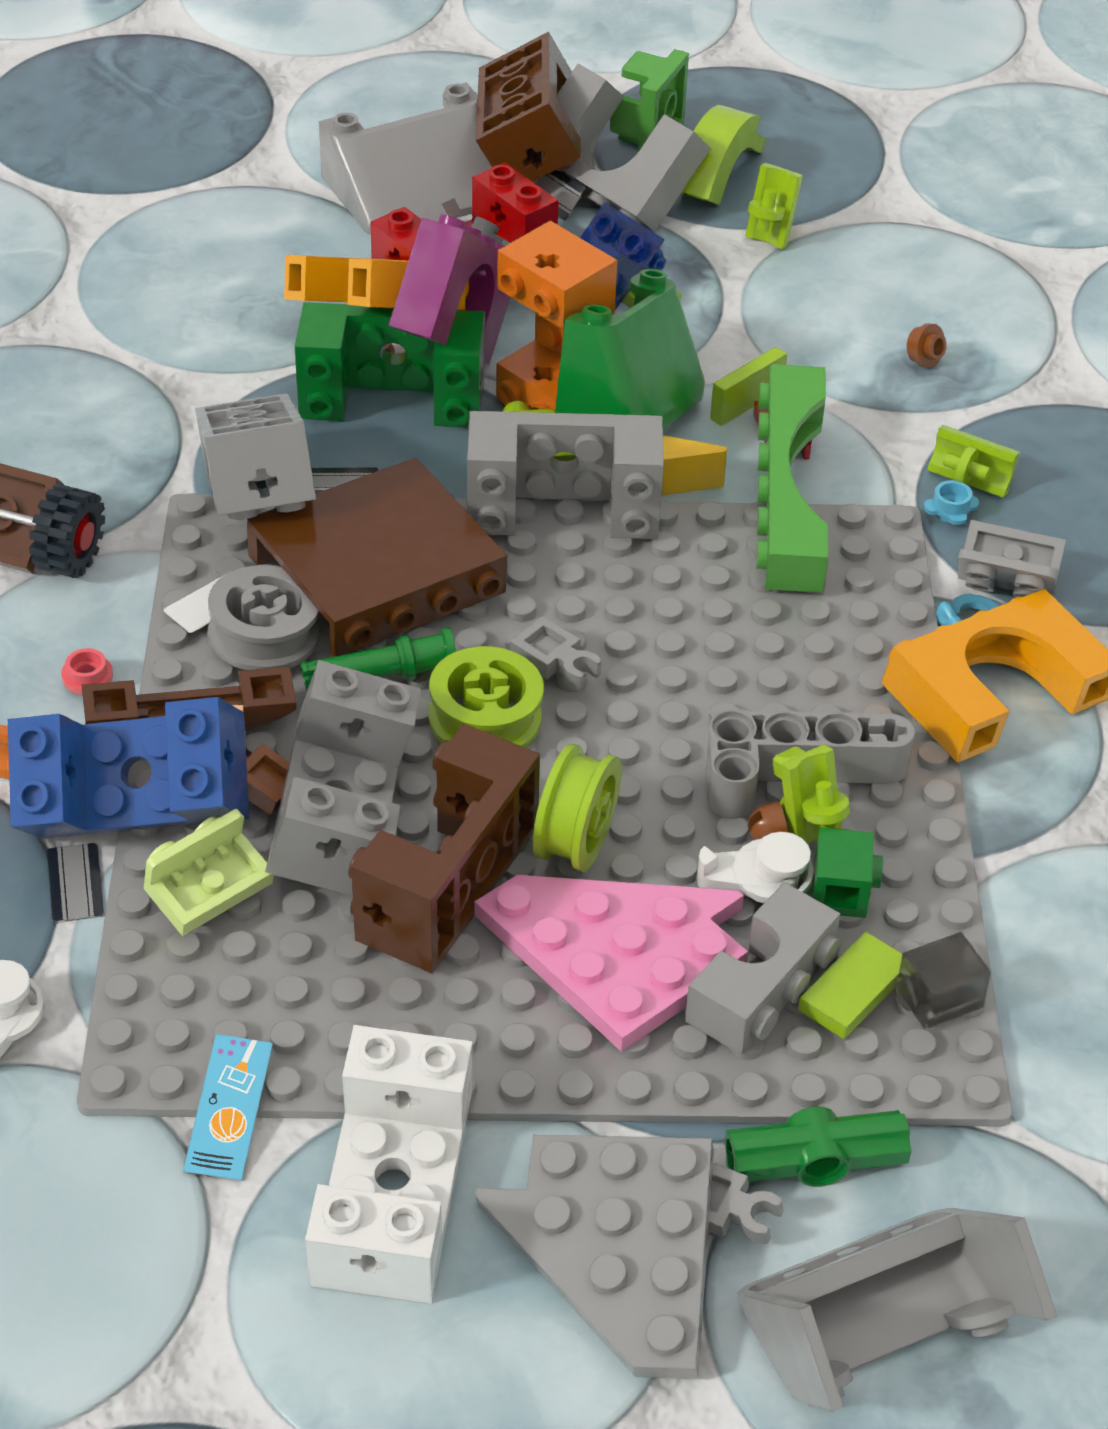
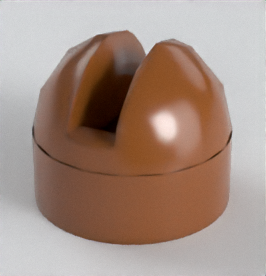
[747,801,789,840]

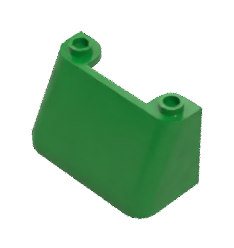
[555,269,705,429]

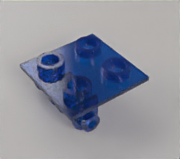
[580,202,666,310]

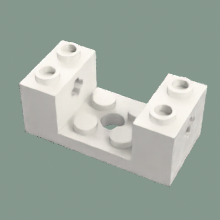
[305,1025,472,1304]

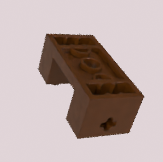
[476,32,581,184]
[348,723,540,974]

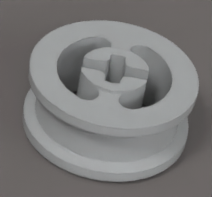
[208,565,319,670]

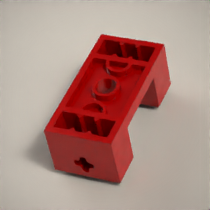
[370,162,559,261]

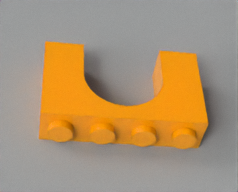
[284,255,469,310]
[881,589,1108,763]

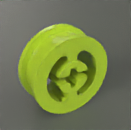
[428,646,544,748]
[533,743,622,872]

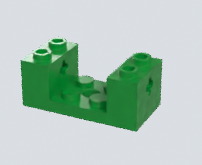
[294,302,485,428]

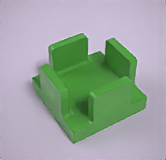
[610,49,689,152]

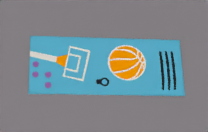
[183,1034,273,1181]

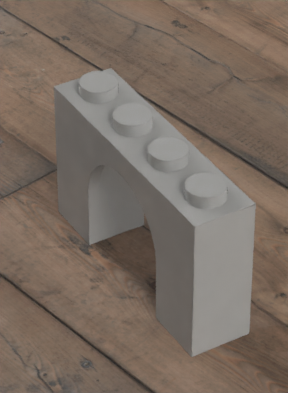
[557,64,711,232]

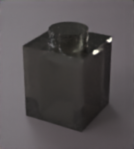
[895,931,991,1029]

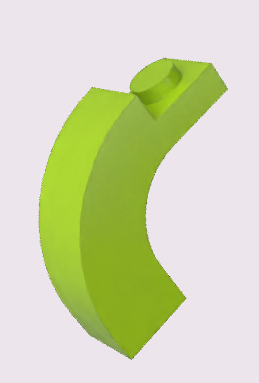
[681,105,766,206]

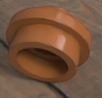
[907,323,947,368]

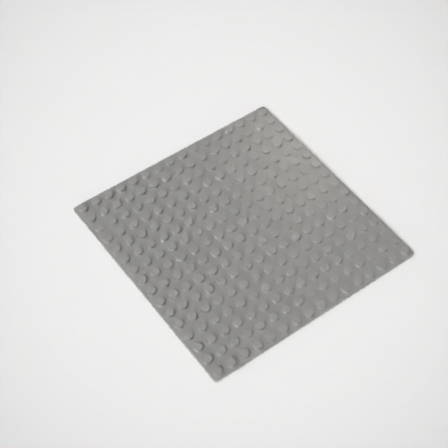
[77,493,1012,1127]

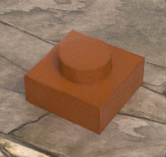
[246,743,289,816]

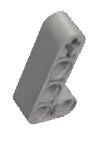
[706,710,915,819]

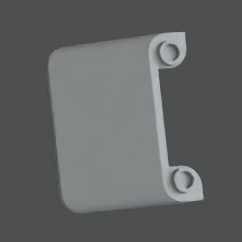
[319,82,492,235]

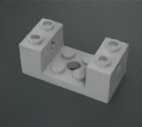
[195,393,316,520]
[467,411,664,539]
[265,660,421,896]

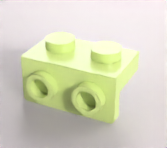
[143,809,274,936]

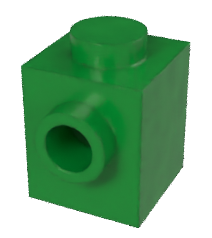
[812,827,883,918]

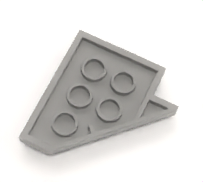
[475,1134,714,1379]

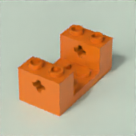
[496,221,617,411]

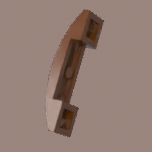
[82,667,297,731]

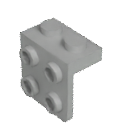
[958,520,1066,597]

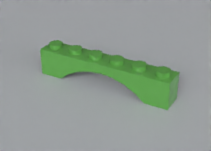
[756,364,828,593]

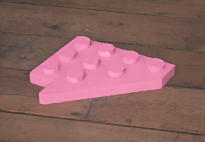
[474,875,748,1052]

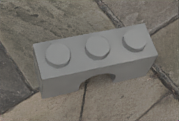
[685,882,841,1055]

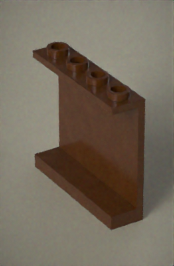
[247,457,508,657]

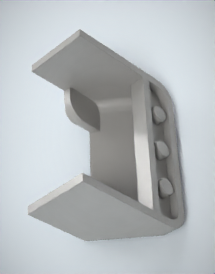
[737,1208,1057,1412]

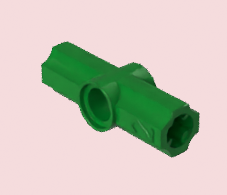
[724,1107,911,1187]

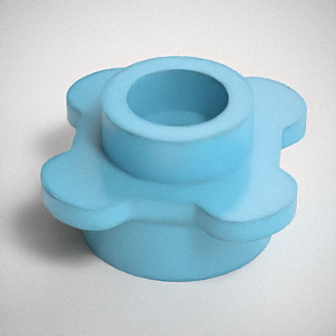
[924,480,979,525]

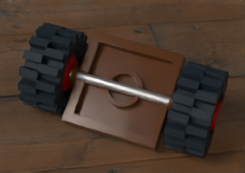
[0,463,105,578]

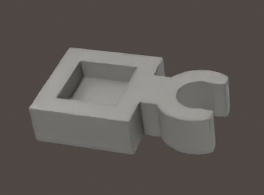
[509,616,602,692]
[708,1163,784,1244]

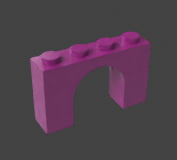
[389,214,511,364]

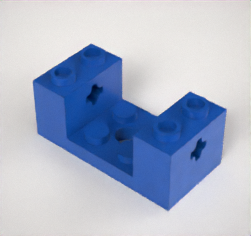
[7,697,249,838]

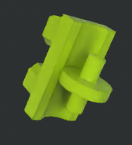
[745,163,803,249]
[927,425,1020,498]
[773,744,850,846]

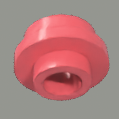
[61,648,113,694]

